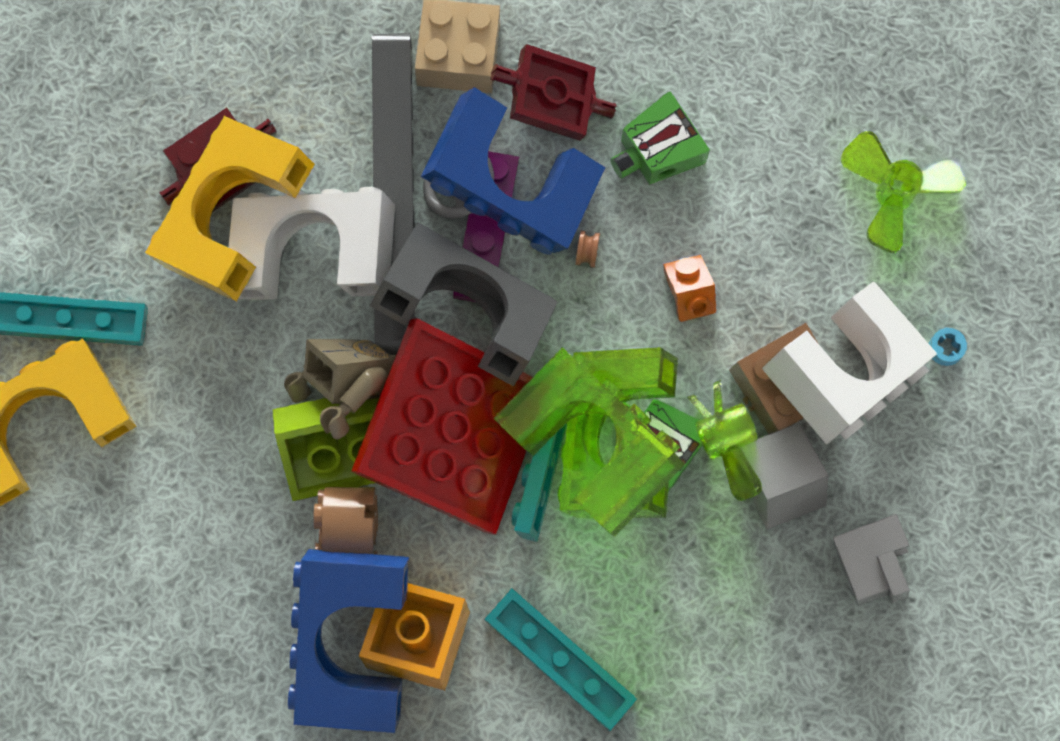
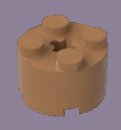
[314,487,378,554]

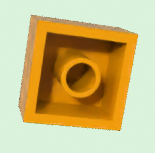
[359,583,470,691]

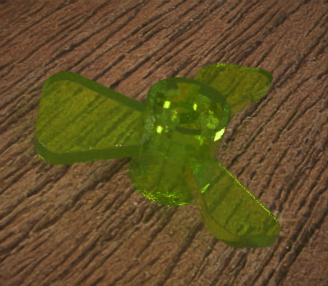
[841,131,966,253]
[687,380,762,501]

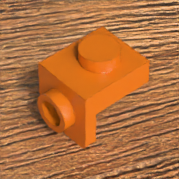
[663,255,717,322]

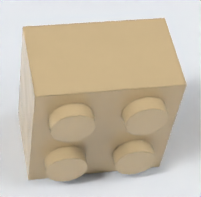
[415,0,500,93]

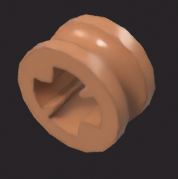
[575,230,600,268]

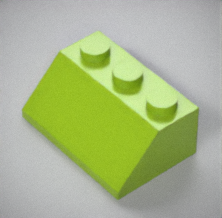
[272,398,379,501]

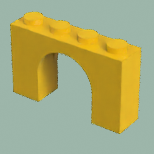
[145,116,315,302]
[0,338,137,506]

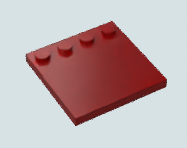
[351,318,550,535]

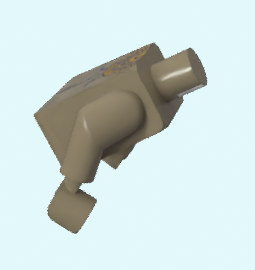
[284,339,396,439]

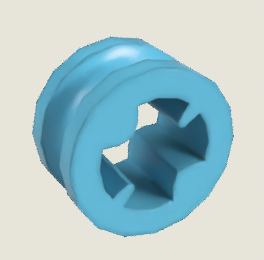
[929,328,967,366]

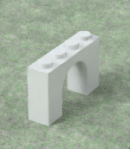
[228,187,395,300]
[762,281,937,445]

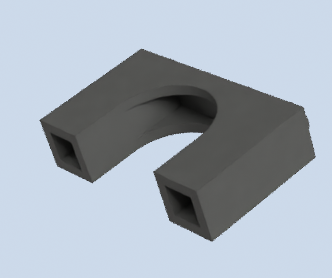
[370,222,558,386]

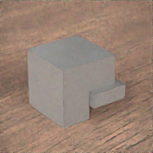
[729,423,829,529]
[833,514,910,606]

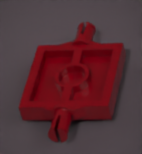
[490,44,617,141]
[159,108,277,212]

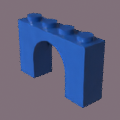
[421,87,605,255]
[288,549,409,733]

